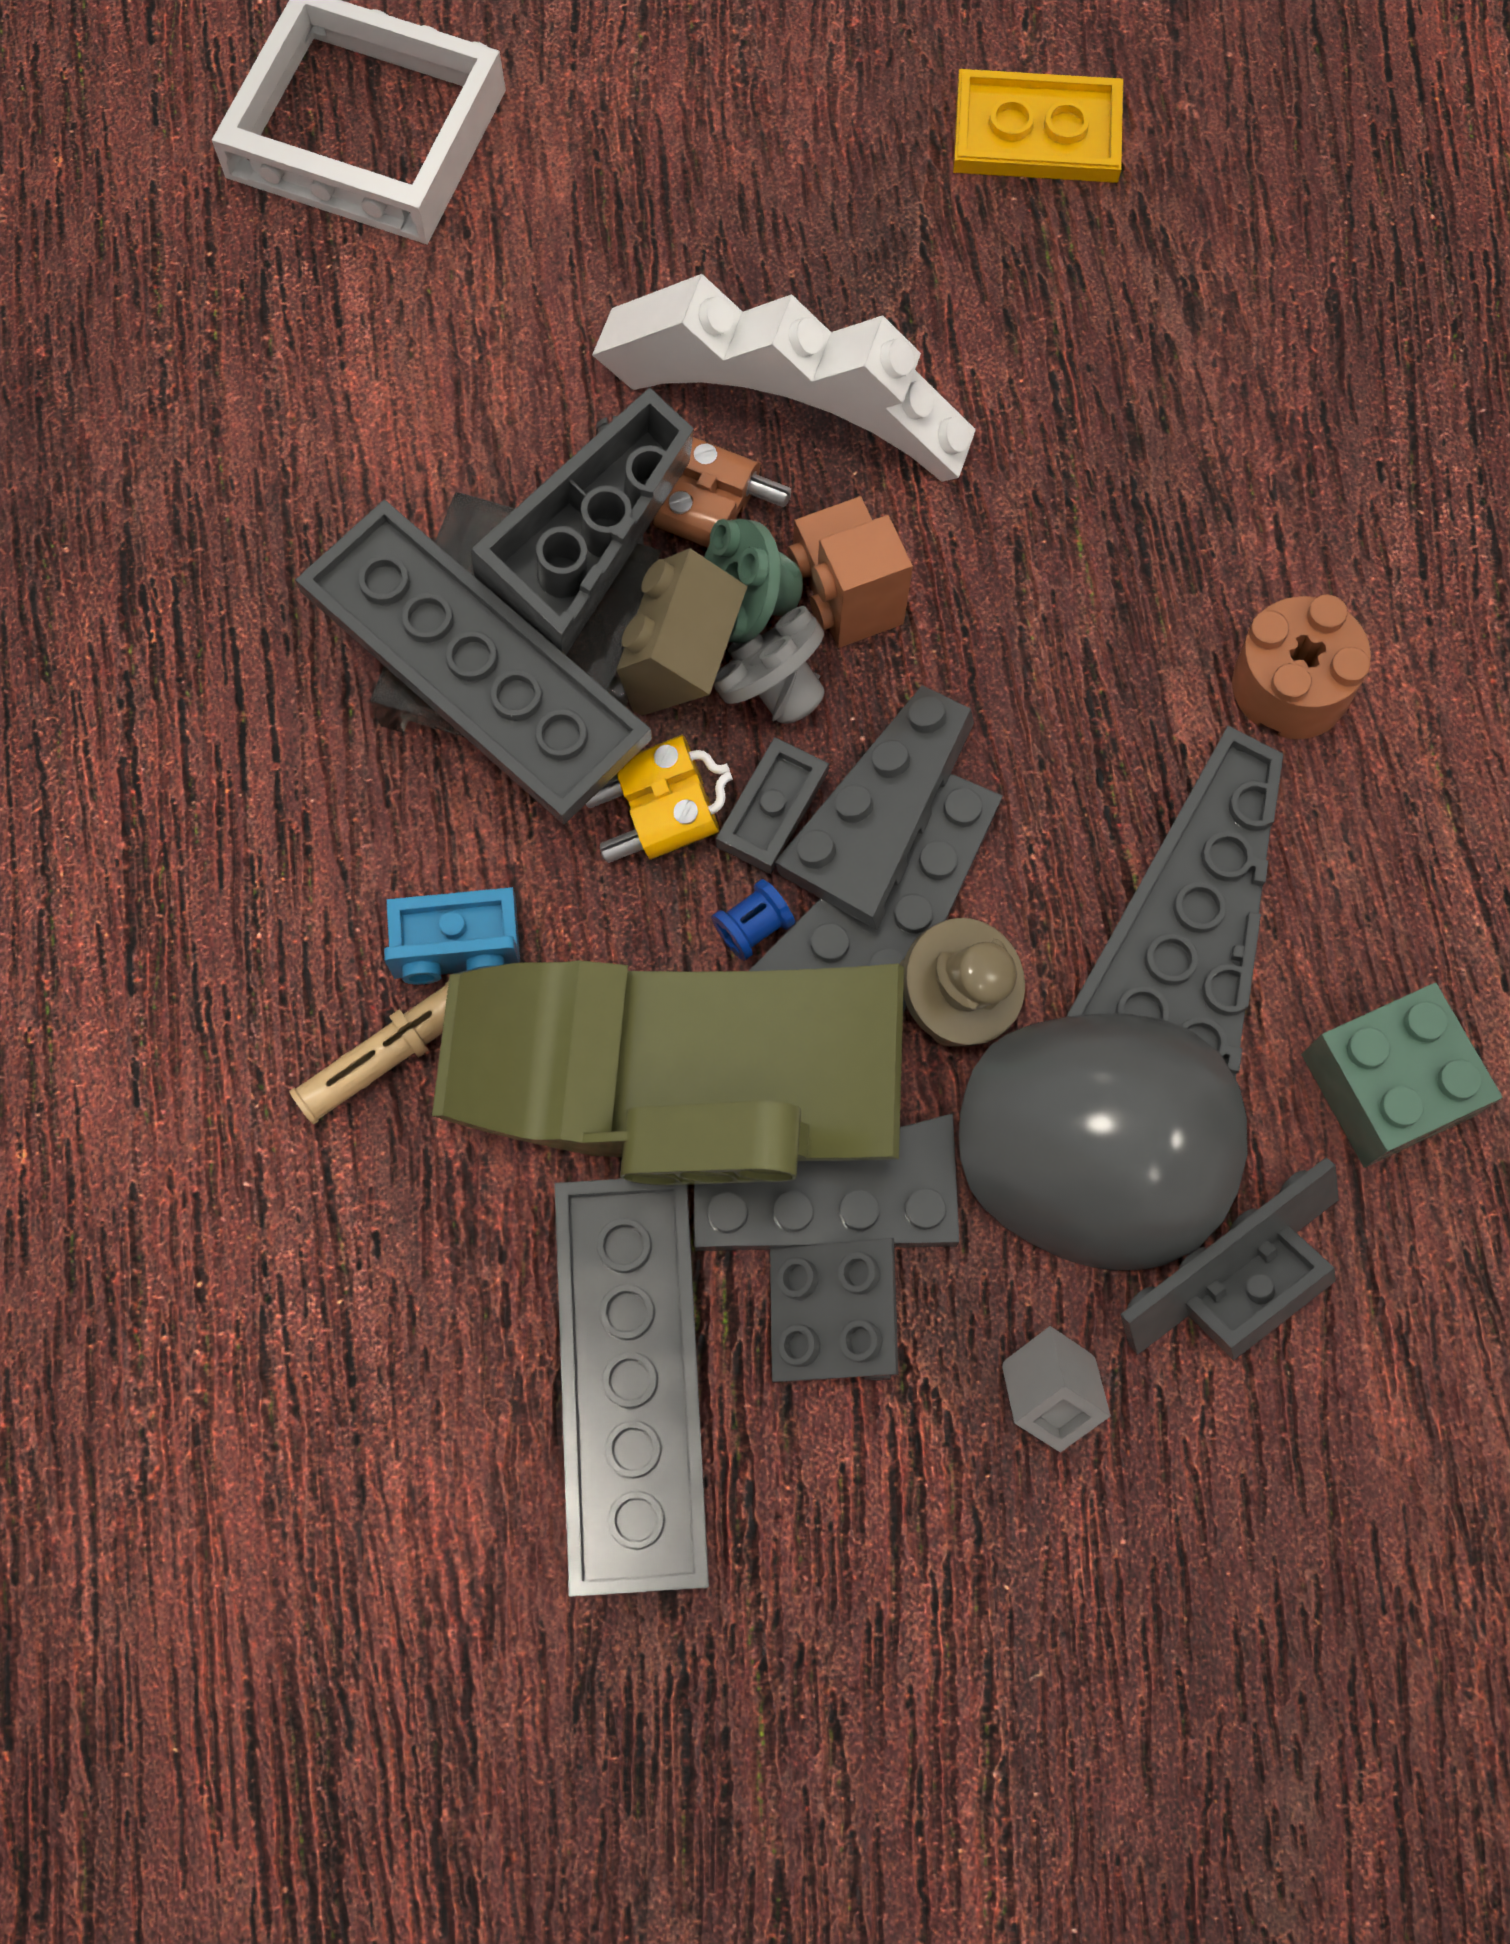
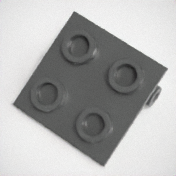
[770,1238,899,1383]

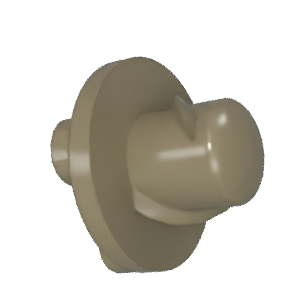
[900,918,1025,1047]

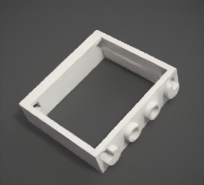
[212,0,506,245]

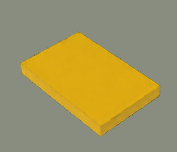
[953,69,1123,183]

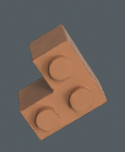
[787,496,913,648]

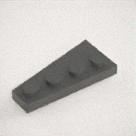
[774,685,974,930]
[694,1113,959,1251]

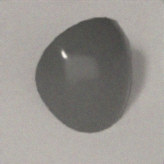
[959,1013,1248,1271]

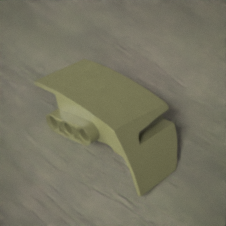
[432,960,904,1185]

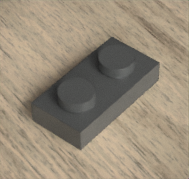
[716,737,829,874]

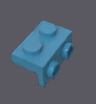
[384,887,520,985]

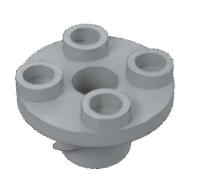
[713,606,825,724]

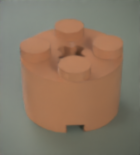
[1232,594,1371,739]

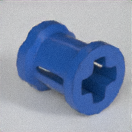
[711,879,795,961]

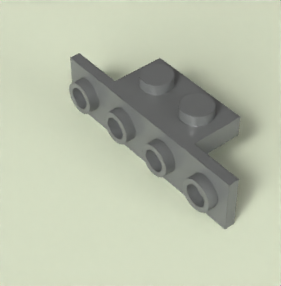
[1120,1157,1339,1361]

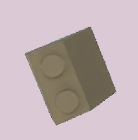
[616,548,748,716]

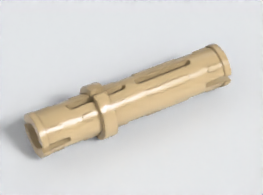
[289,981,449,1125]

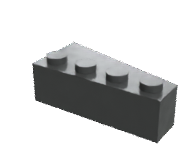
[471,387,694,655]

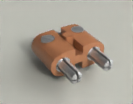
[653,437,791,548]

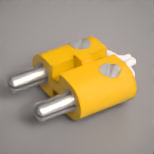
[586,734,733,863]

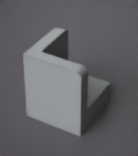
[1002,1326,1111,1453]

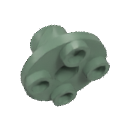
[704,519,803,643]

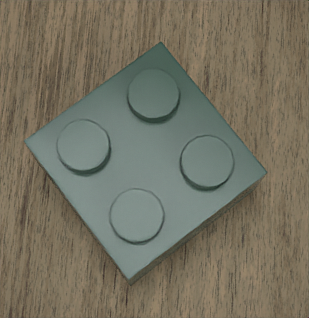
[1301,982,1503,1168]

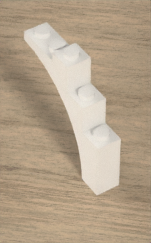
[592,274,976,482]

